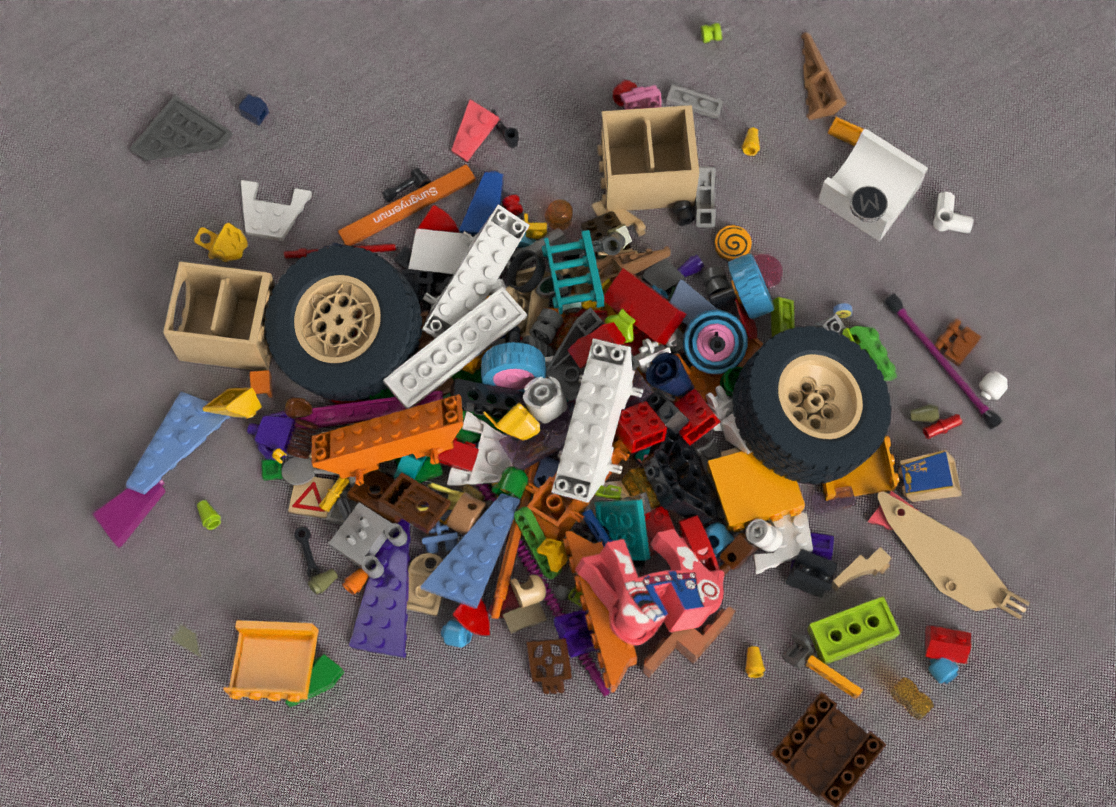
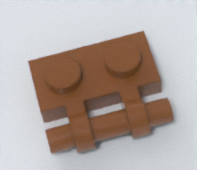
[934,318,982,367]

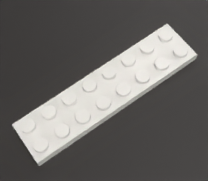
[383,287,527,409]

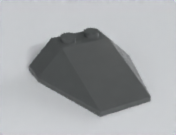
[546,307,641,402]

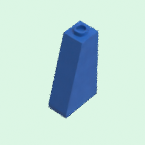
[460,171,504,236]

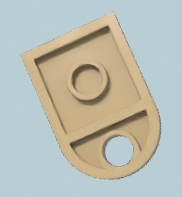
[407,553,443,616]

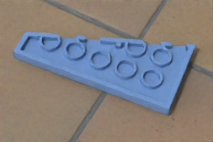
[126,392,232,494]
[420,493,521,609]

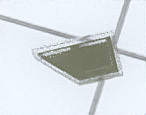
[168,622,201,658]

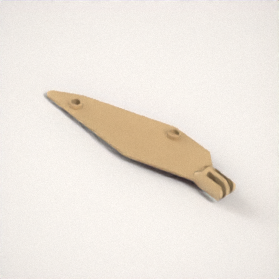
[877,492,1030,619]

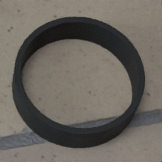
[507,250,545,293]

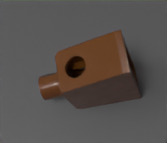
[718,533,759,576]

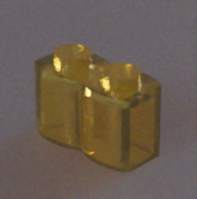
[890,677,934,720]

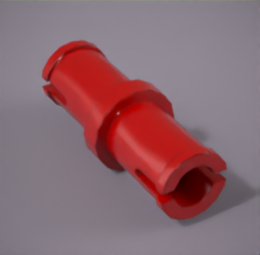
[922,413,962,439]

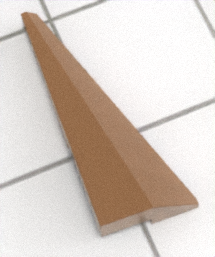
[801,32,847,120]
[572,246,671,293]

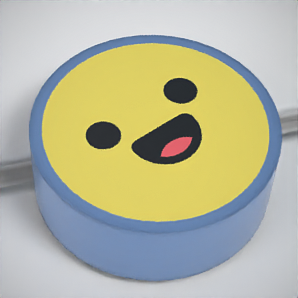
[833,303,853,319]

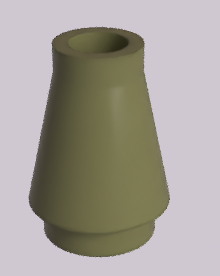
[910,404,939,423]
[307,568,338,595]

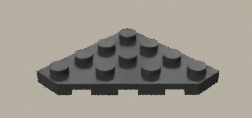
[130,95,233,161]

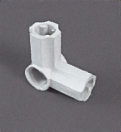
[933,191,973,233]

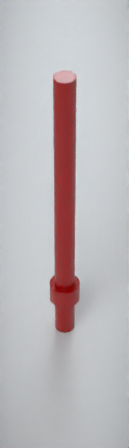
[284,244,396,259]

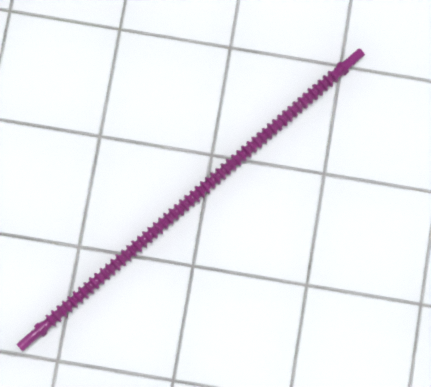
[476,484,610,697]

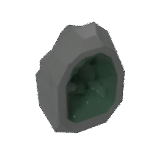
[536,273,569,299]

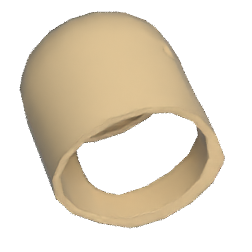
[510,575,546,608]

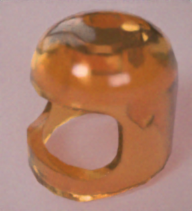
[544,199,573,230]

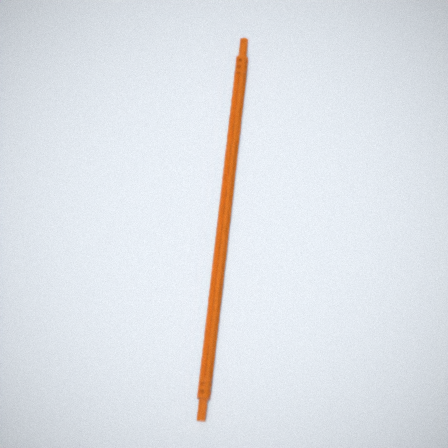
[491,286,576,619]

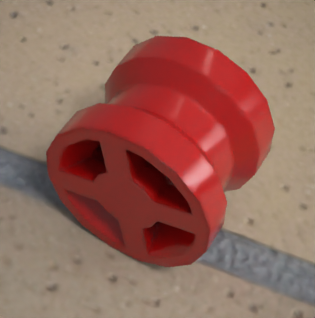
[502,195,523,216]

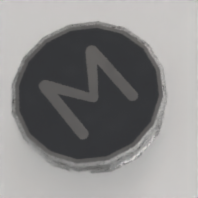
[850,186,888,222]

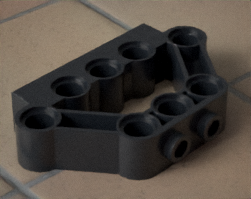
[642,426,721,526]

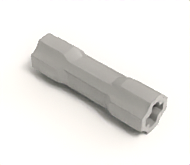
[511,228,567,269]

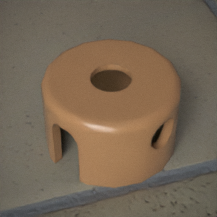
[447,492,486,536]

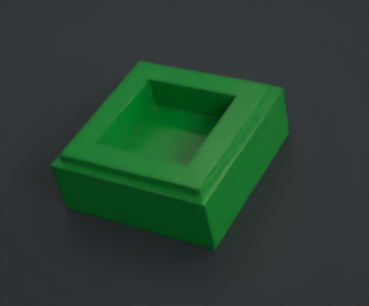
[262,458,283,481]

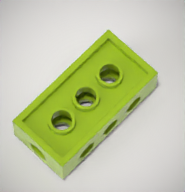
[807,596,900,665]

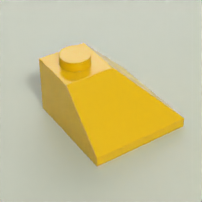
[202,387,262,419]

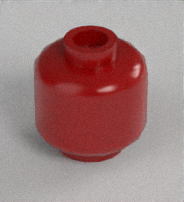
[612,80,638,107]

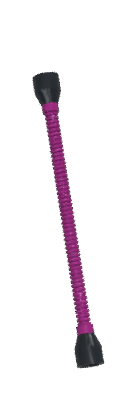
[884,294,1003,430]

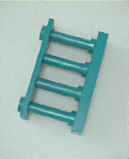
[541,230,604,315]

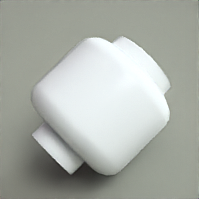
[979,371,1008,400]

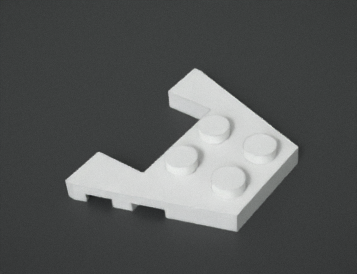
[241,180,312,241]
[447,412,518,486]
[753,512,813,574]

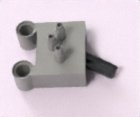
[328,497,407,578]

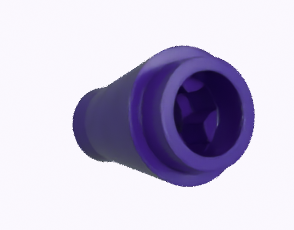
[677,254,705,277]

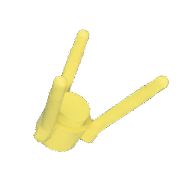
[417,483,465,511]

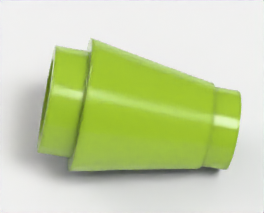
[197,500,221,530]

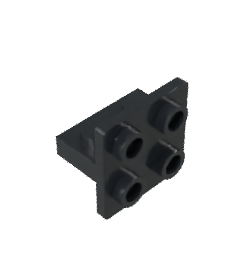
[786,549,837,598]

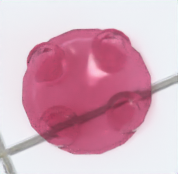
[754,254,783,288]

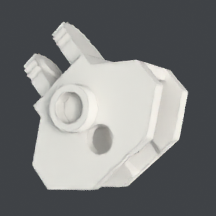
[706,386,734,431]

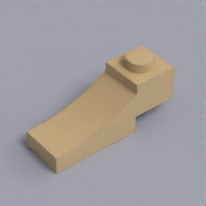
[832,547,892,591]

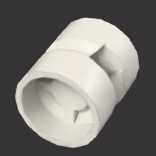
[746,519,783,552]

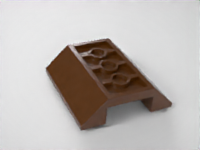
[771,691,887,807]

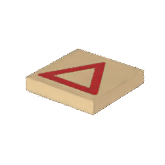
[288,477,335,519]

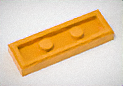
[805,655,863,699]

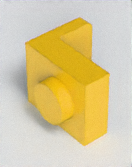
[523,213,547,239]
[537,538,568,572]

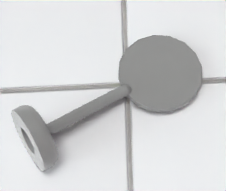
[282,457,356,487]

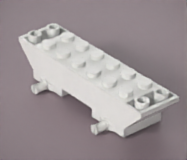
[422,205,530,339]
[551,339,643,503]

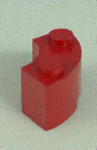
[568,322,627,369]

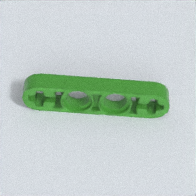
[514,507,561,579]

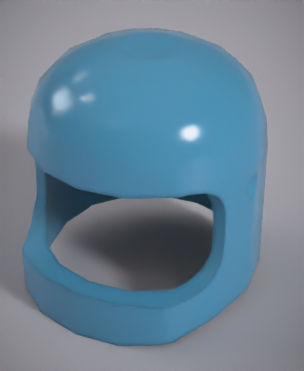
[705,522,734,559]

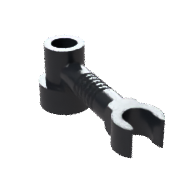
[491,109,519,148]
[382,168,431,202]
[295,527,320,578]

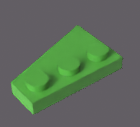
[849,326,898,381]

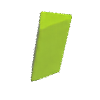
[771,297,795,337]

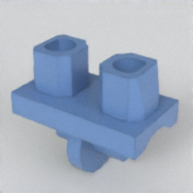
[422,521,458,553]

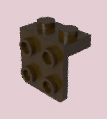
[581,211,631,259]

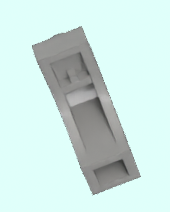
[695,166,716,227]

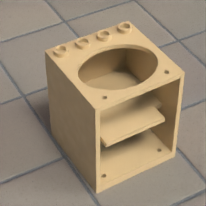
[598,105,699,211]
[163,262,275,371]

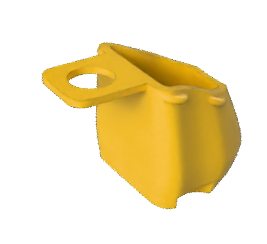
[194,223,248,262]
[483,403,540,441]

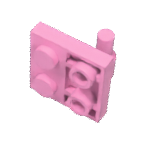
[620,85,661,110]

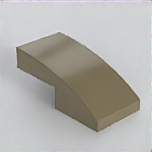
[503,602,547,634]

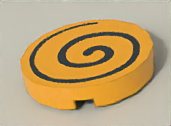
[714,225,752,261]

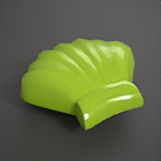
[605,309,636,343]

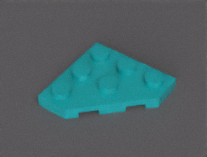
[594,499,651,560]

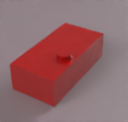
[604,268,687,345]

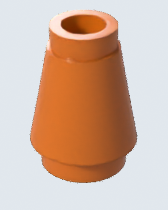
[343,568,369,595]

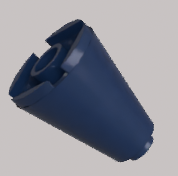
[646,352,694,399]

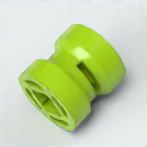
[701,22,722,43]

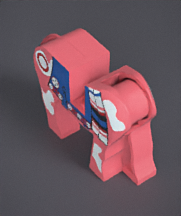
[576,529,724,645]

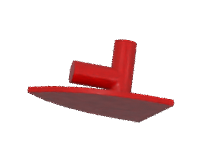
[414,204,459,233]
[735,299,757,340]
[452,599,490,636]

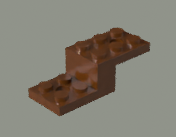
[347,470,451,534]

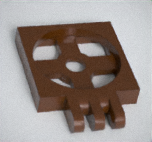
[526,638,572,694]

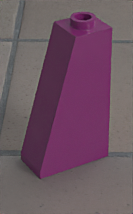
[92,479,166,548]

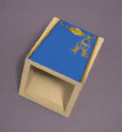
[899,450,962,502]

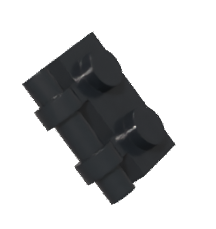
[401,269,435,310]

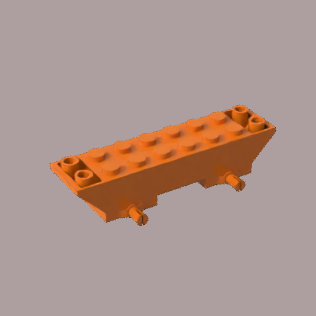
[312,394,463,485]
[521,433,630,541]
[563,531,637,693]

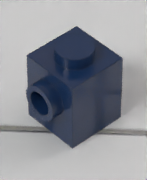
[238,94,269,126]

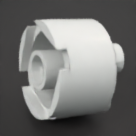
[523,376,567,424]

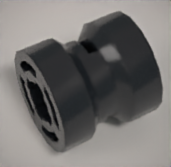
[672,201,695,226]

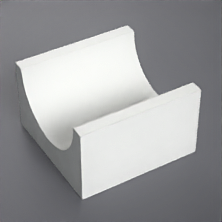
[818,128,928,241]

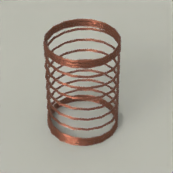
[286,419,319,459]

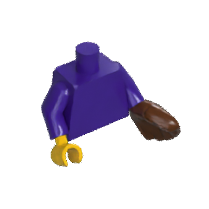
[247,397,313,464]

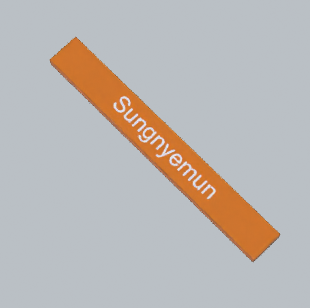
[338,164,476,246]

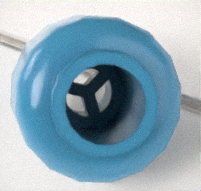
[441,620,472,648]
[928,658,959,684]

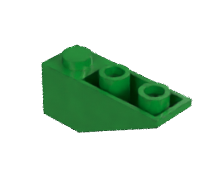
[285,654,345,708]

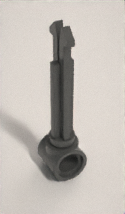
[541,232,625,257]

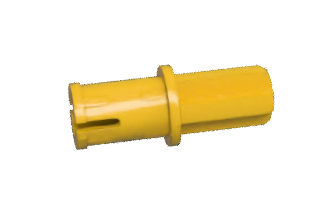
[318,477,349,513]

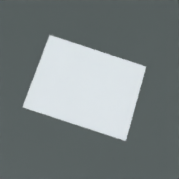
[408,229,471,274]

